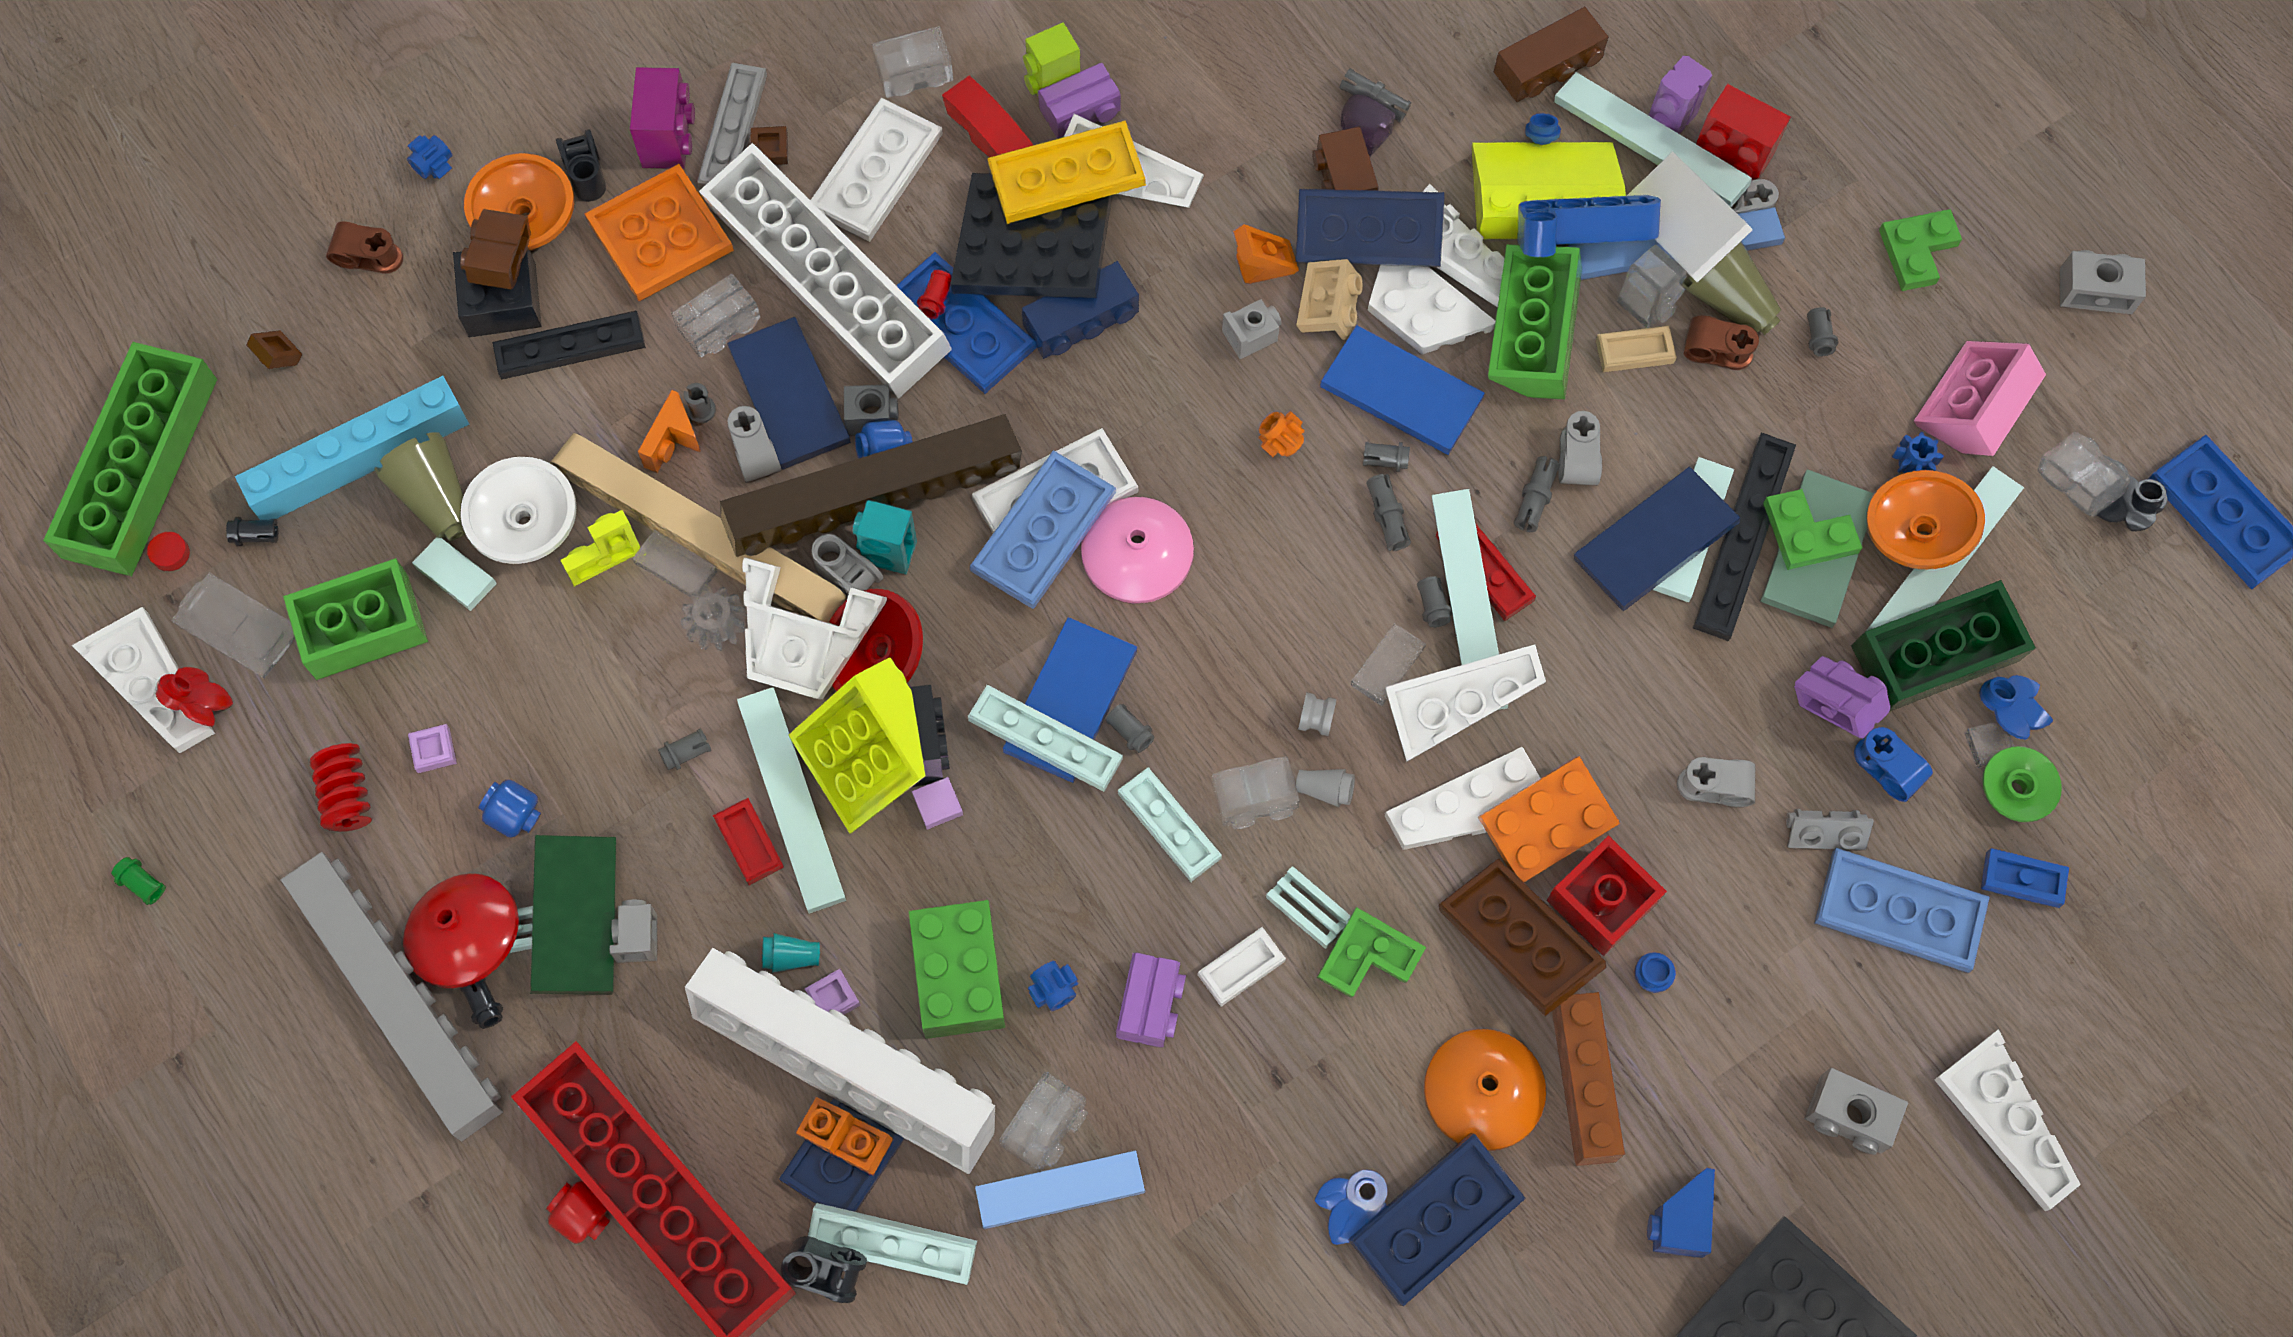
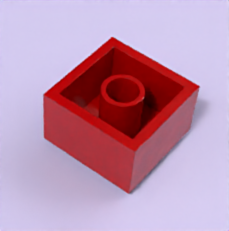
[1696,84,1791,180]
[1546,835,1667,956]

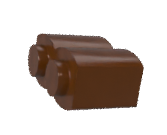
[460,209,531,289]

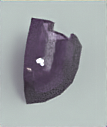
[1340,94,1395,157]

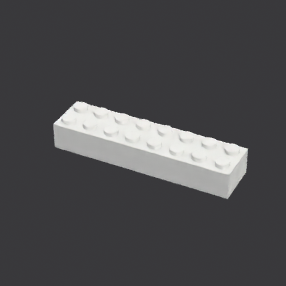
[699,143,952,399]
[685,948,995,1174]

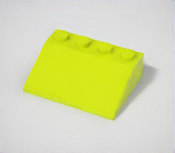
[1472,142,1626,239]
[788,658,925,834]

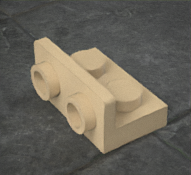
[1296,259,1363,340]

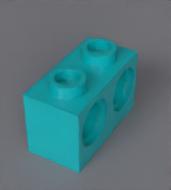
[853,500,917,575]

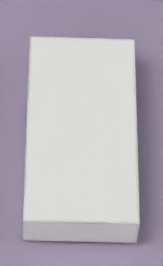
[1198,927,1286,1007]

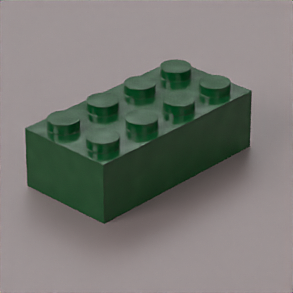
[1851,580,2036,712]

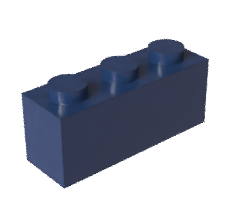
[1022,261,1139,359]

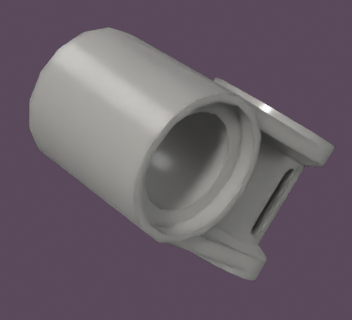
[727,406,781,483]
[1558,411,1602,486]
[812,534,883,598]
[1677,757,1755,807]

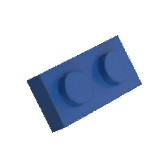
[1981,848,2069,908]

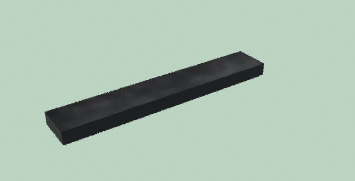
[1693,432,1796,641]

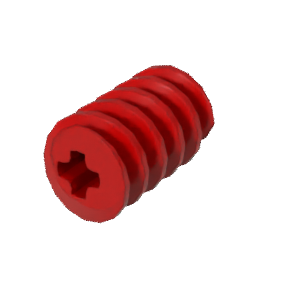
[310,743,373,832]

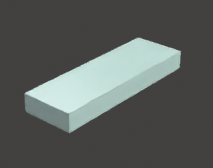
[1118,767,1222,882]

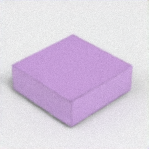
[408,724,457,773]
[912,777,963,829]
[805,969,860,1015]

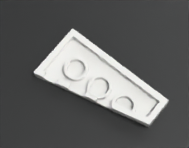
[1064,114,1204,208]
[72,607,215,753]
[1385,645,1546,762]
[1385,747,1540,850]

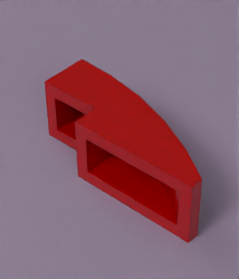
[942,75,1034,158]

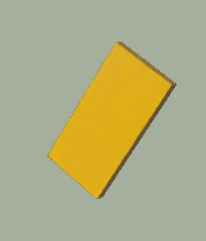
[987,120,1146,224]

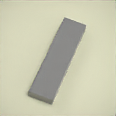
[697,63,767,189]

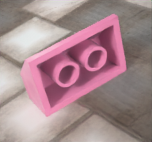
[1914,341,2046,456]

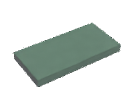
[1760,469,1874,628]

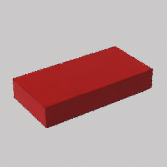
[713,798,784,885]

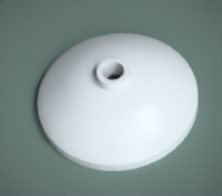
[461,457,577,564]

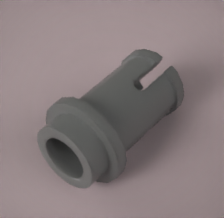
[1807,307,1839,357]
[684,383,716,424]
[1363,442,1410,472]
[1417,576,1452,628]
[1106,704,1154,753]
[658,728,711,770]

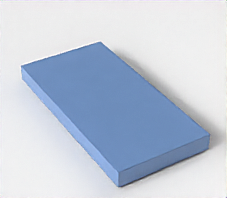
[970,450,1116,609]
[1815,848,1990,973]

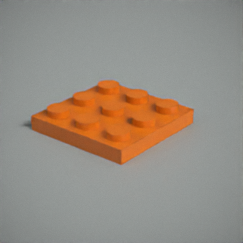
[585,164,734,301]

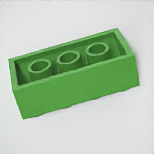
[1488,244,1582,400]

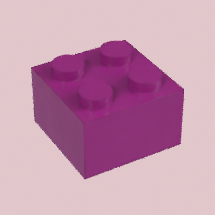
[630,67,695,169]

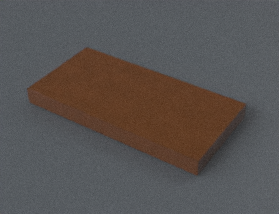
[1439,858,1607,1016]

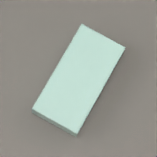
[412,537,497,611]

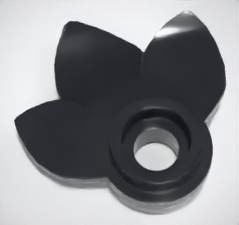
[2093,473,2168,531]

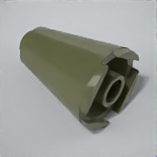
[1681,241,1781,335]
[374,432,466,541]

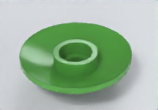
[1982,746,2062,822]

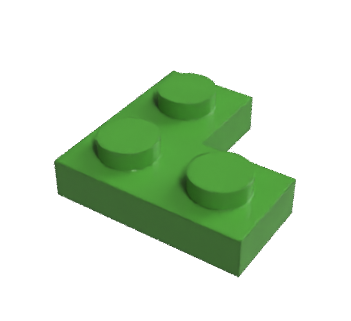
[1879,209,1962,291]
[1763,489,1862,570]
[1316,907,1426,998]

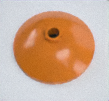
[464,153,574,250]
[1867,470,1985,569]
[1424,1029,1546,1151]

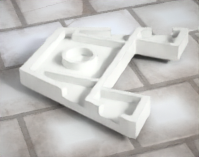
[742,557,887,699]

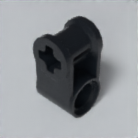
[556,129,606,202]
[781,1236,867,1303]

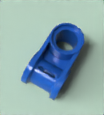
[1854,727,1933,802]

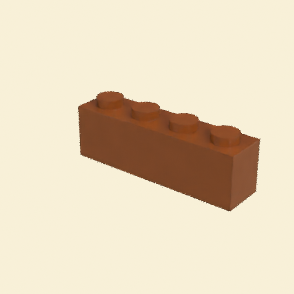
[1552,992,1625,1166]

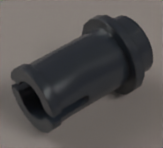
[226,517,279,546]
[460,978,503,1029]

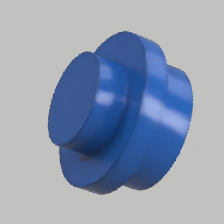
[1525,113,1561,145]
[1635,952,1676,993]

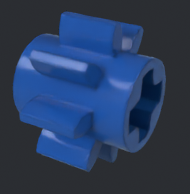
[407,135,453,179]
[1892,432,1944,473]
[1028,961,1078,1011]

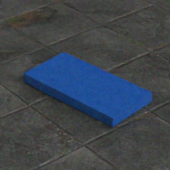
[896,252,1037,394]
[1320,325,1485,455]
[2148,435,2293,590]
[1003,617,1137,783]

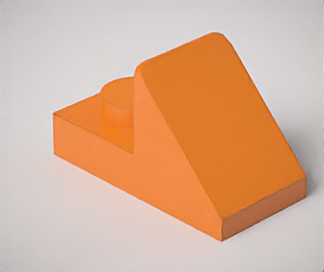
[1233,224,1299,284]
[638,390,701,473]

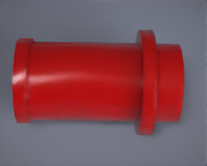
[917,270,952,319]

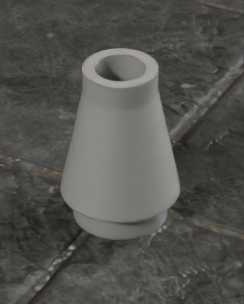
[1296,769,1355,807]

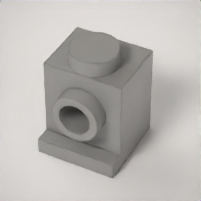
[1222,299,1281,359]
[610,899,657,963]

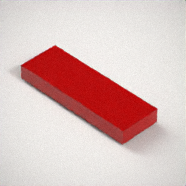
[1435,523,1536,621]

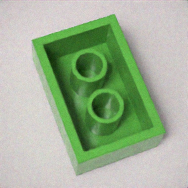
[283,558,428,680]
[909,900,1005,1039]

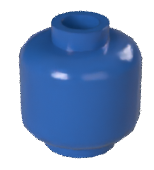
[855,420,913,459]
[478,780,541,838]

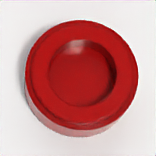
[147,532,190,571]

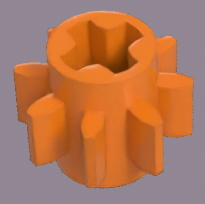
[1259,411,1305,457]

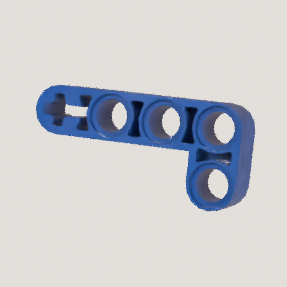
[1517,195,1661,257]

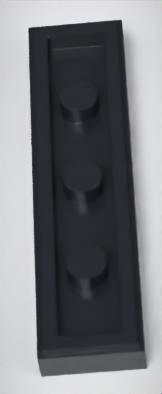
[492,310,646,380]

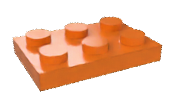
[1478,756,1620,882]

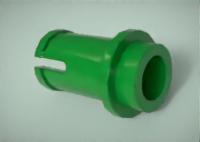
[111,857,166,905]

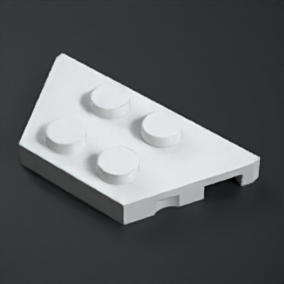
[1367,265,1496,355]

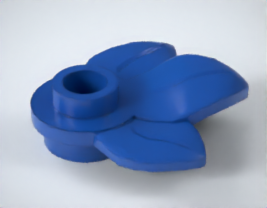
[1979,675,2053,740]
[1315,1169,1388,1245]

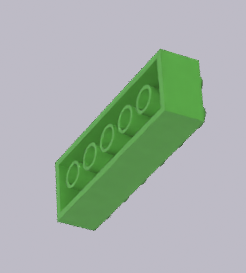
[43,342,217,577]

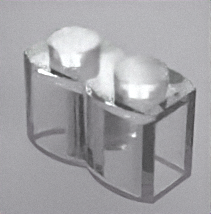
[2038,432,2131,517]
[1212,757,1300,829]

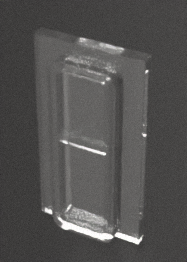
[171,573,295,679]

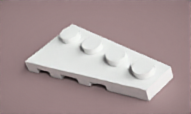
[1423,184,1505,307]
[1934,1029,2081,1211]

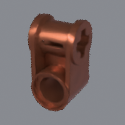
[326,221,404,274]
[1683,315,1759,370]

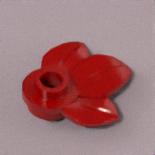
[155,667,233,727]

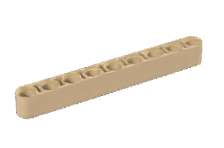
[550,433,847,623]

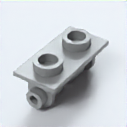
[1786,809,1874,850]

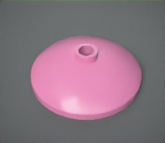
[1081,497,1194,603]

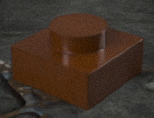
[751,126,788,165]
[246,330,302,369]

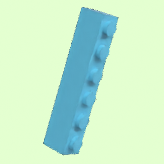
[235,376,469,520]

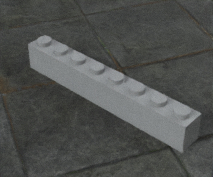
[280,852,503,1142]

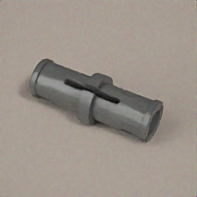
[1339,68,1411,122]
[1514,456,1560,532]
[1366,474,1411,551]

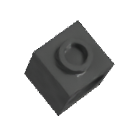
[844,384,899,436]

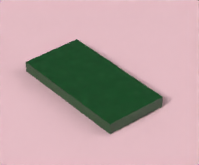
[530,835,616,995]

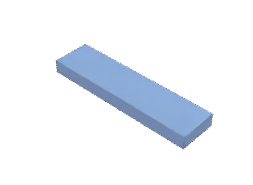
[975,1151,1145,1229]

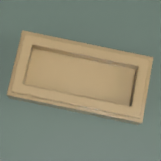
[1596,326,1677,372]

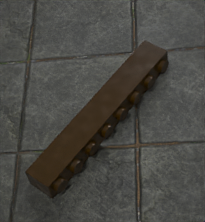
[720,414,1022,557]

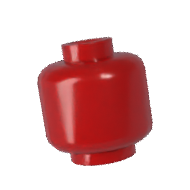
[546,1181,610,1244]

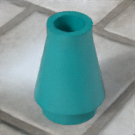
[762,933,820,973]

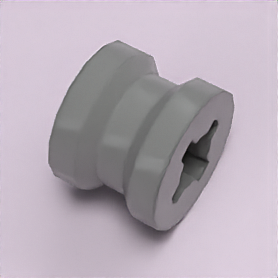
[1298,692,1337,736]

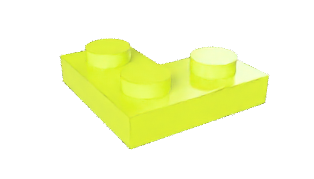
[560,510,642,586]

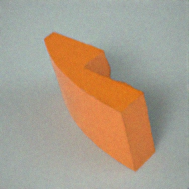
[796,1097,893,1175]

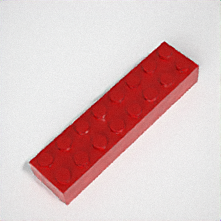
[511,1041,796,1337]

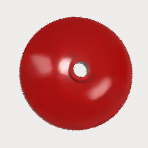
[829,589,923,691]
[403,874,519,988]

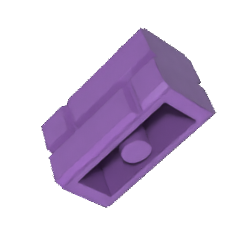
[1648,56,1712,134]
[1038,63,1121,139]
[1794,656,1890,739]
[1116,953,1186,1047]

